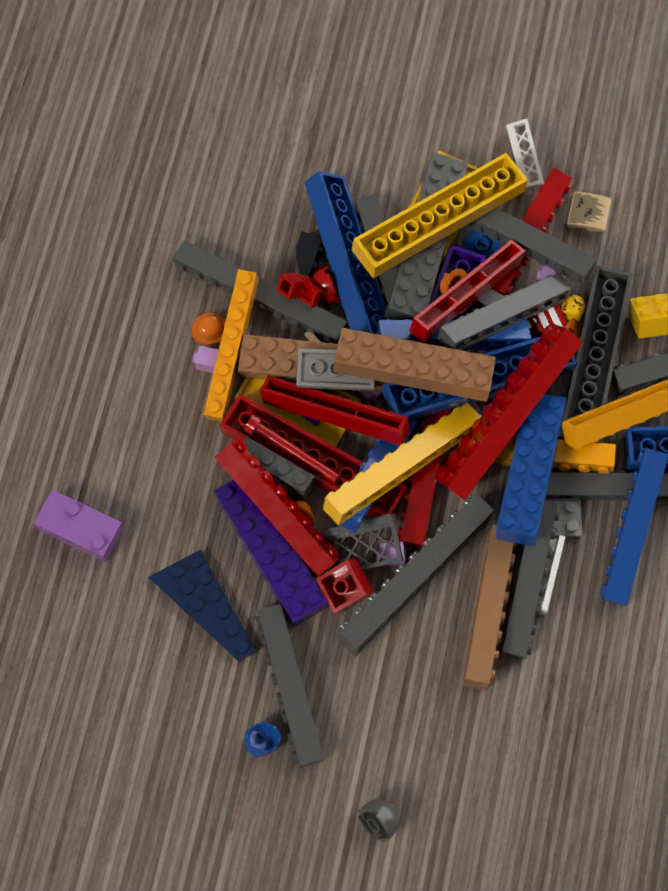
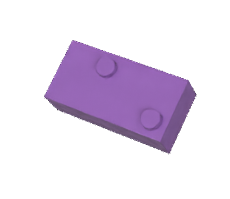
[33,490,124,562]

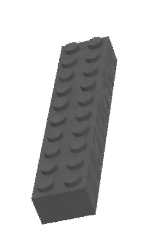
[384,152,468,320]
[559,265,633,443]
[338,494,494,657]

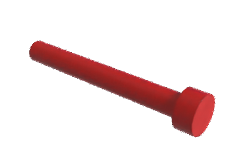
[244,414,340,484]

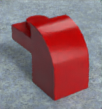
[276,273,322,308]

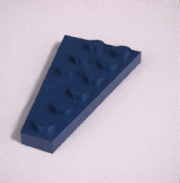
[148,550,256,662]

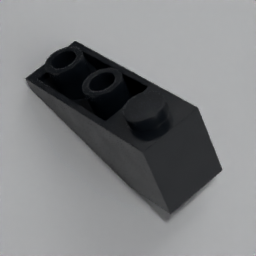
[296,231,325,279]

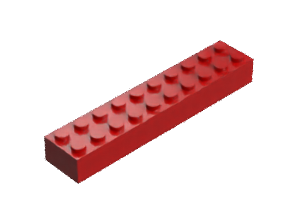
[435,323,583,500]
[220,394,407,518]

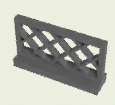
[321,514,404,572]

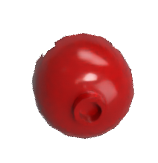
[312,265,341,303]

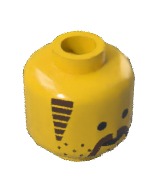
[560,295,586,323]

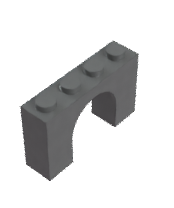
[244,437,314,502]

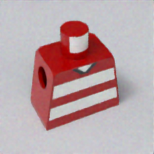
[527,305,567,338]

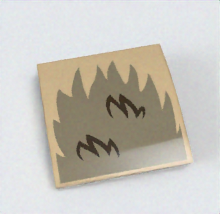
[567,192,612,232]

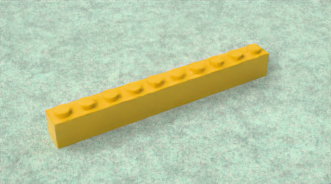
[323,403,481,525]

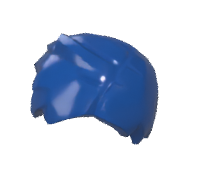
[244,722,281,758]

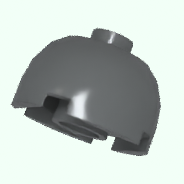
[358,799,399,842]

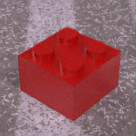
[316,559,374,614]

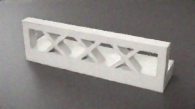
[506,118,544,196]
[537,535,565,616]

